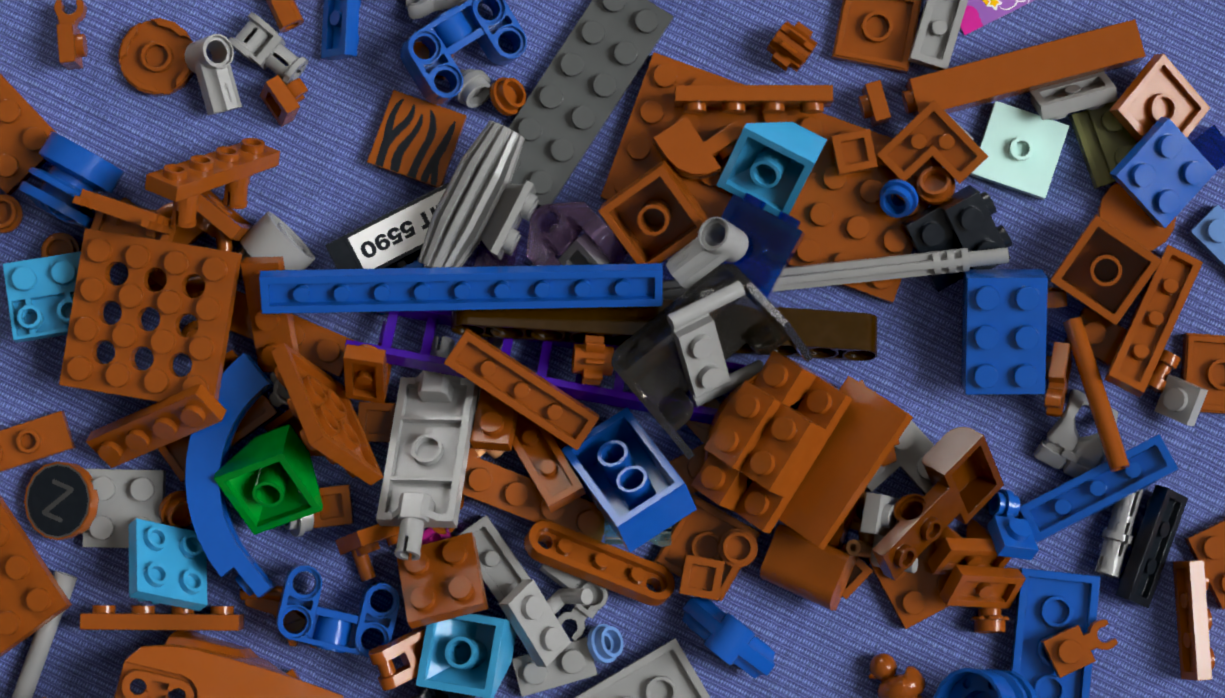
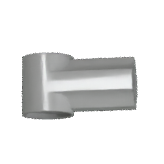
[185,34,242,115]
[666,216,749,289]

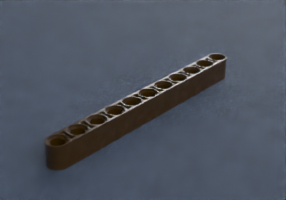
[450,300,877,361]

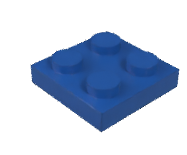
[1109,117,1217,228]

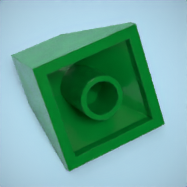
[214,424,323,535]

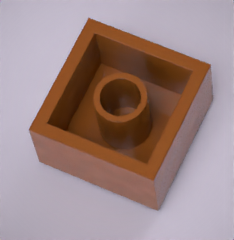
[598,159,709,264]
[1050,214,1162,325]

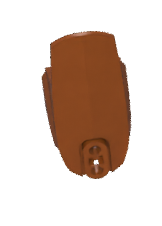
[114,630,344,698]

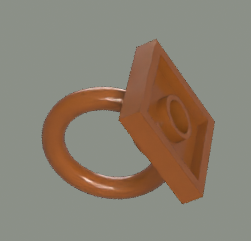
[149,190,253,294]

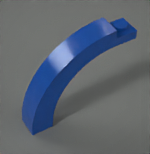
[185,353,276,598]

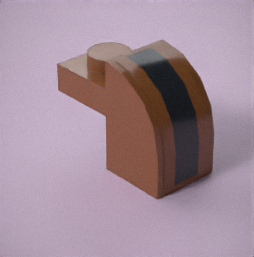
[653,116,743,179]

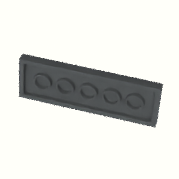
[509,0,674,212]

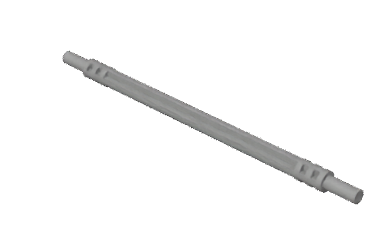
[663,247,1009,301]

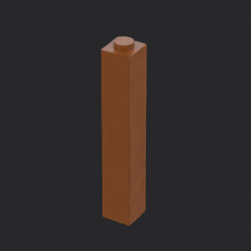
[902,19,1146,118]

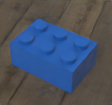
[961,269,1048,395]
[561,407,697,552]

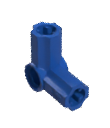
[682,597,776,678]

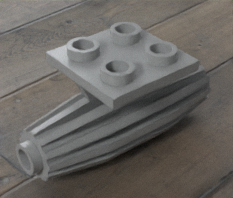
[418,121,539,268]

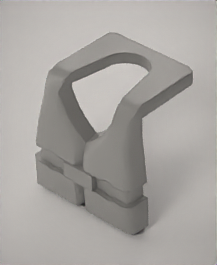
[1034,389,1118,478]

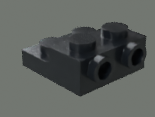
[902,185,1012,292]

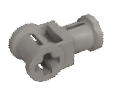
[228,11,308,85]

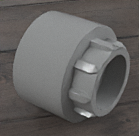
[237,211,315,270]

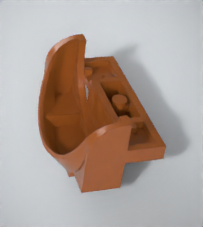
[691,350,853,534]

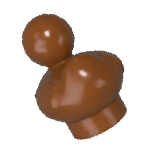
[868,653,926,698]

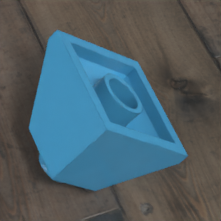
[716,122,827,221]
[416,614,517,698]

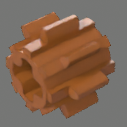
[766,21,817,72]

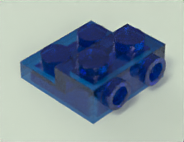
[711,193,805,302]

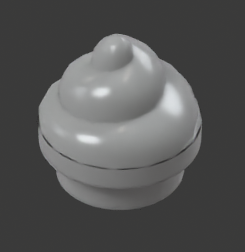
[455,69,491,108]

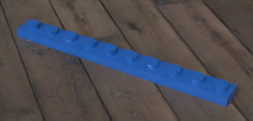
[259,263,663,314]

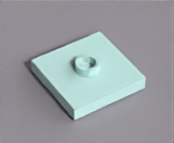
[970,101,1069,200]

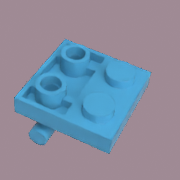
[3,251,81,343]

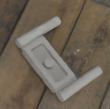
[667,281,764,408]

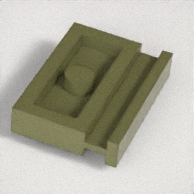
[1069,101,1137,189]

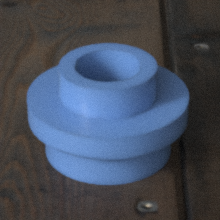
[587,624,623,664]

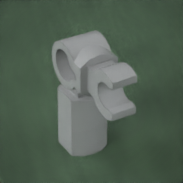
[539,564,609,640]

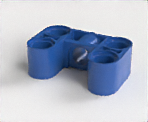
[400,0,527,104]
[276,564,400,657]

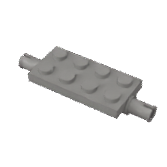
[376,336,479,561]

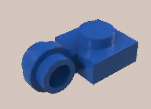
[987,489,1039,560]

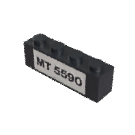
[325,183,449,269]

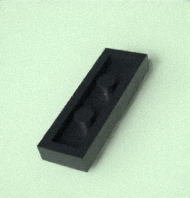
[1116,485,1188,608]

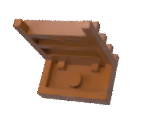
[72,189,178,273]

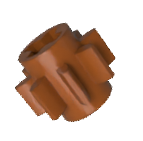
[571,335,614,385]

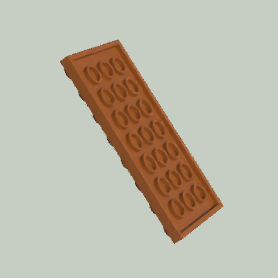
[601,52,942,304]

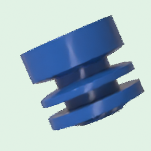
[18,131,124,229]
[934,668,1037,698]

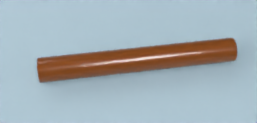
[1063,317,1130,472]

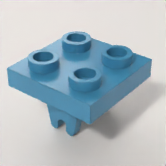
[128,518,208,611]

